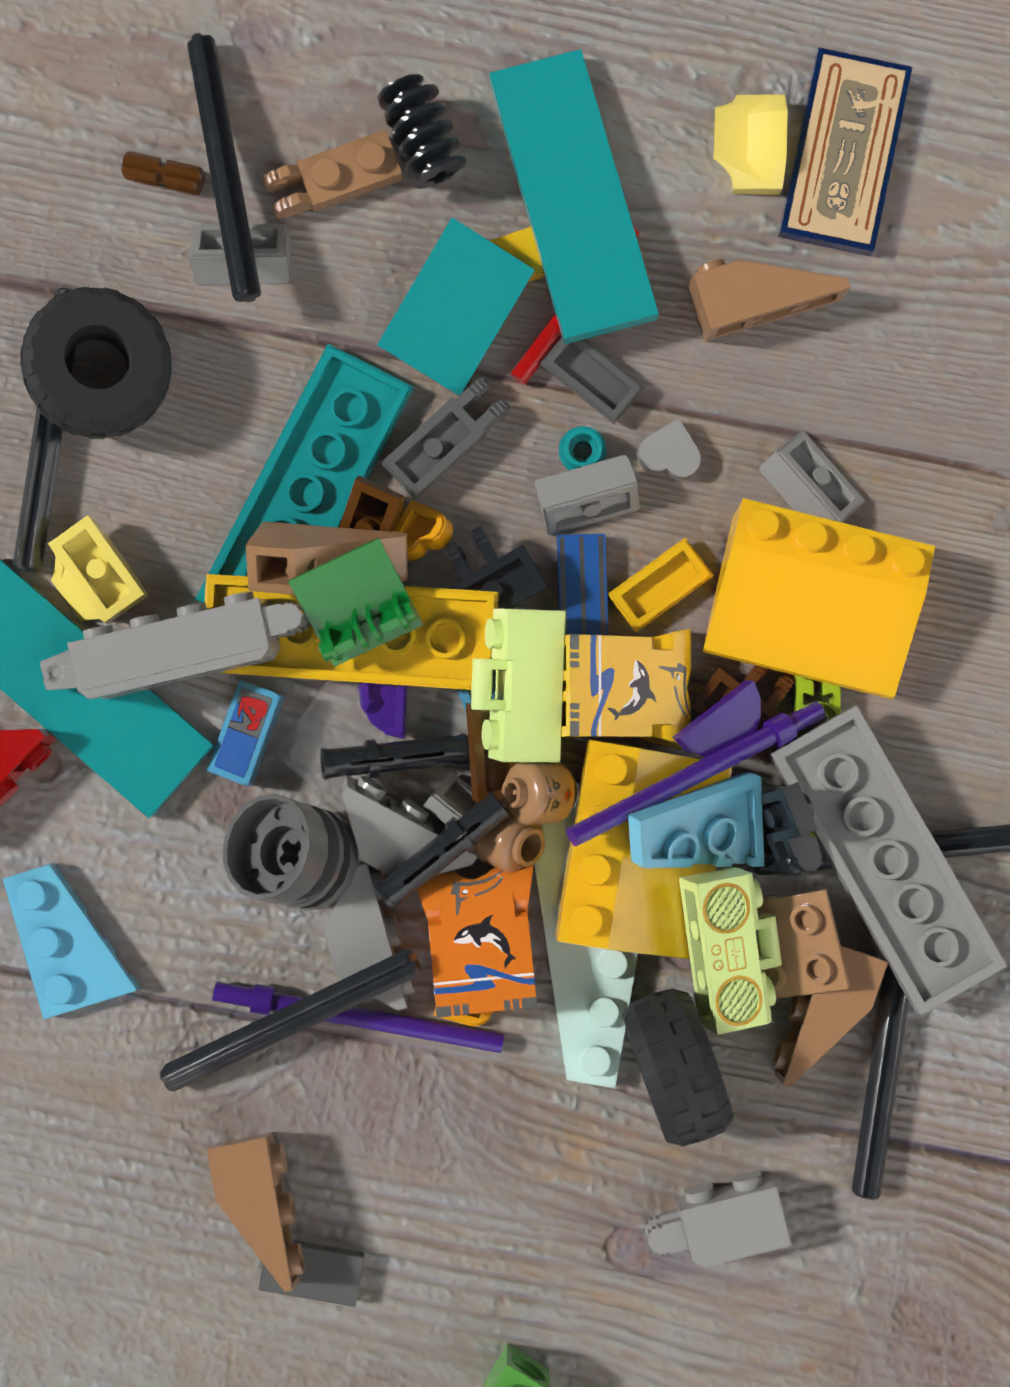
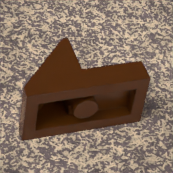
[339,475,404,532]

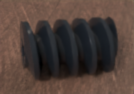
[377,74,467,189]

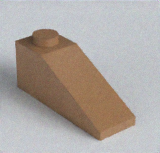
[688,259,851,342]

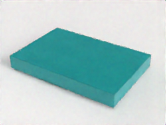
[377,217,535,396]

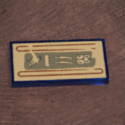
[778,47,912,257]

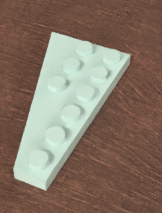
[534,783,638,1089]

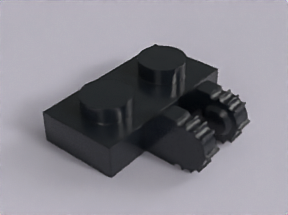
[445,525,548,609]
[762,782,823,876]

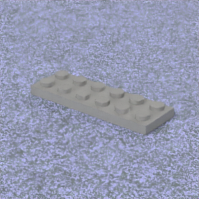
[768,705,1008,1016]

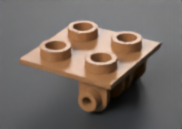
[756,889,850,999]

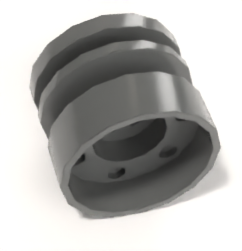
[223,794,357,911]

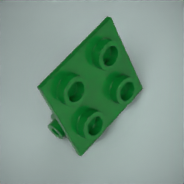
[288,538,423,667]

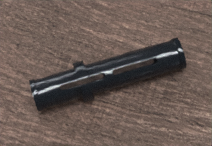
[320,733,470,780]
[374,791,511,910]

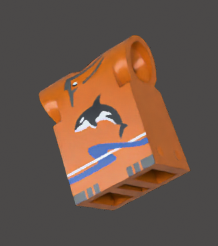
[417,864,537,1017]

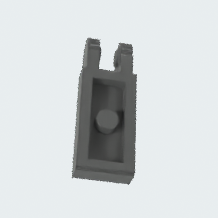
[381,376,511,500]

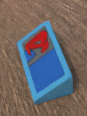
[207,680,286,787]

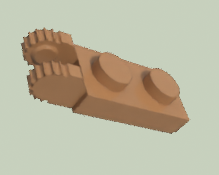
[262,129,403,219]

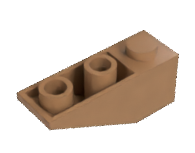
[246,522,408,595]
[772,943,888,1087]
[207,1132,305,1292]

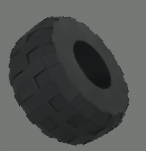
[20,286,172,439]
[622,988,734,1147]

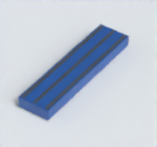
[556,534,608,636]

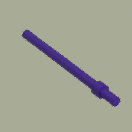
[566,701,825,847]
[212,981,504,1053]

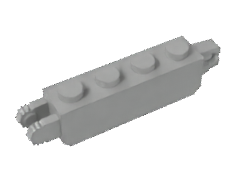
[40,592,311,699]

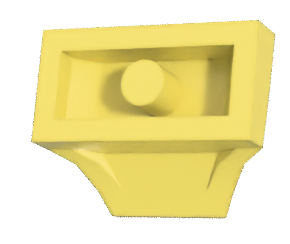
[713,94,788,195]
[48,515,148,624]

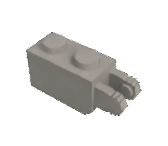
[643,1172,792,1268]

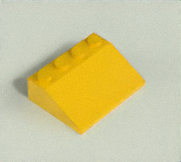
[702,498,935,700]
[555,740,732,959]

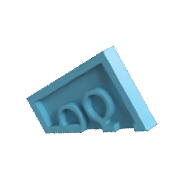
[628,771,765,868]
[3,863,141,1019]

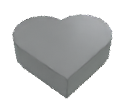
[637,418,701,480]

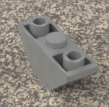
[342,776,477,880]
[323,863,415,1011]

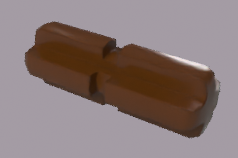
[121,151,205,195]

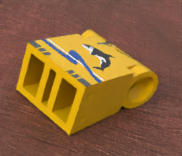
[561,628,692,749]

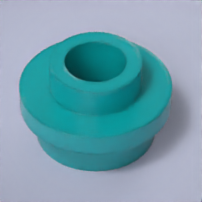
[558,426,607,471]

